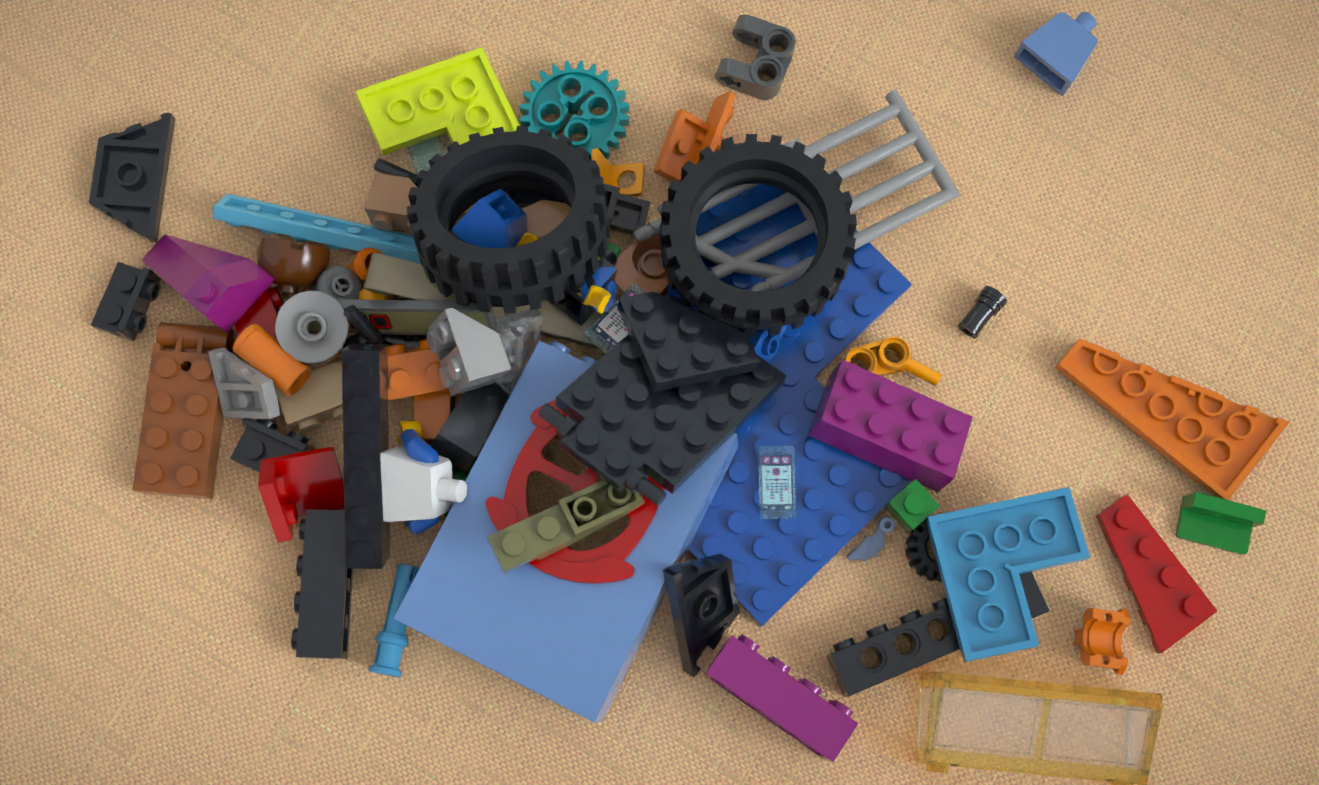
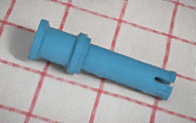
[368,564,420,678]

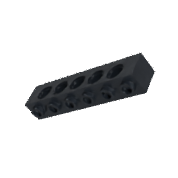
[827,572,1049,697]

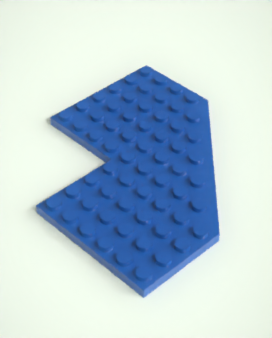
[668,184,912,627]

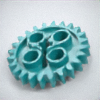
[520,61,629,160]

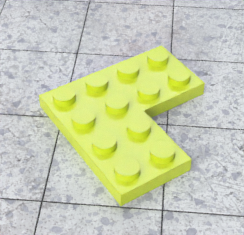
[355,47,520,155]

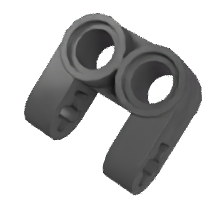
[715,15,796,100]

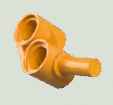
[844,336,942,386]

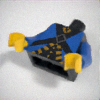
[517,233,618,325]

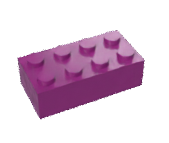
[808,359,973,492]
[703,634,858,762]

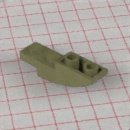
[487,480,645,574]

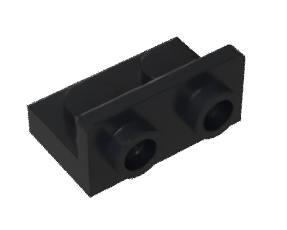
[91,262,161,341]
[230,418,314,472]

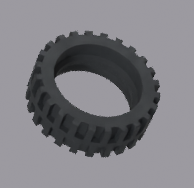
[407,126,610,314]
[660,134,857,337]

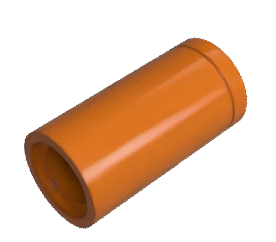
[232,324,312,397]

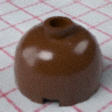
[257,238,330,295]

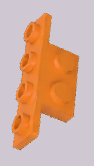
[653,91,736,182]
[341,339,449,401]

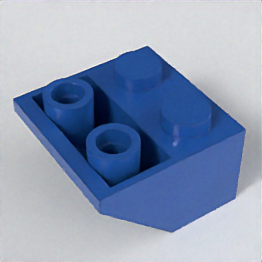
[451,189,527,248]

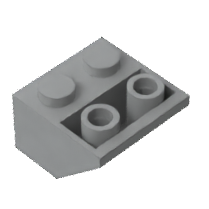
[427,308,511,396]

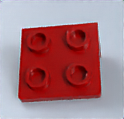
[258,447,344,543]

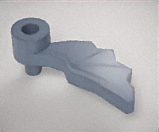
[847,516,895,562]

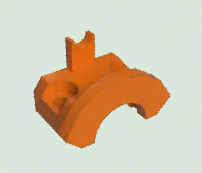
[1073,608,1131,675]

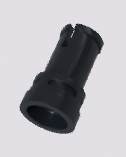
[958,285,1007,339]

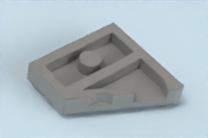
[208,347,281,419]

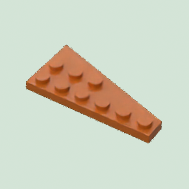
[1055,339,1290,500]

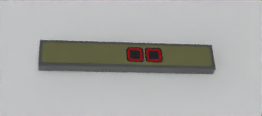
[286,299,498,335]

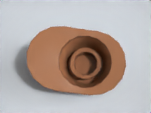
[614,234,669,294]

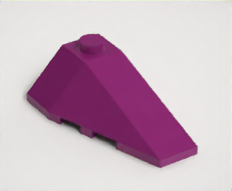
[142,234,275,333]

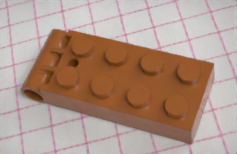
[132,322,235,499]

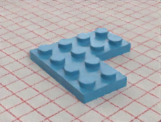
[926,487,1090,663]

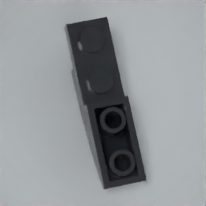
[509,184,651,235]

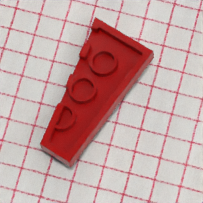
[1096,494,1217,654]

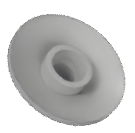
[275,291,349,363]

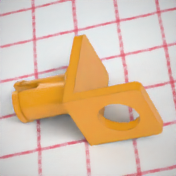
[591,148,645,196]

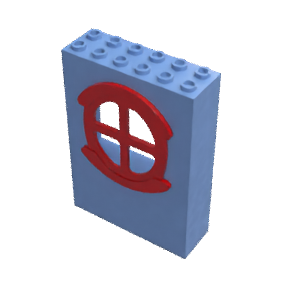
[393,340,738,723]

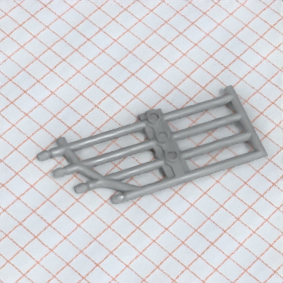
[633,90,961,291]

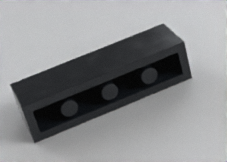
[291,509,353,659]

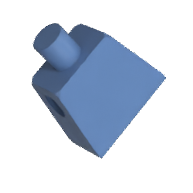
[1014,12,1098,96]

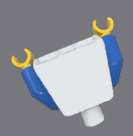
[380,420,467,534]

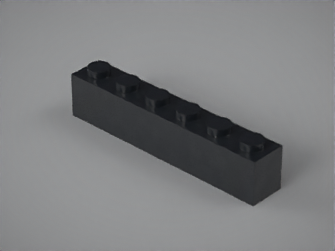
[342,343,390,569]

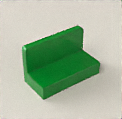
[1176,492,1267,555]

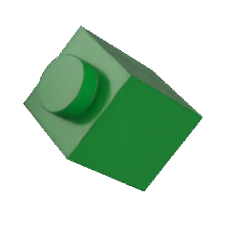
[884,479,940,533]

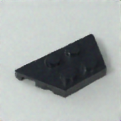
[89,113,175,243]
[663,554,739,678]

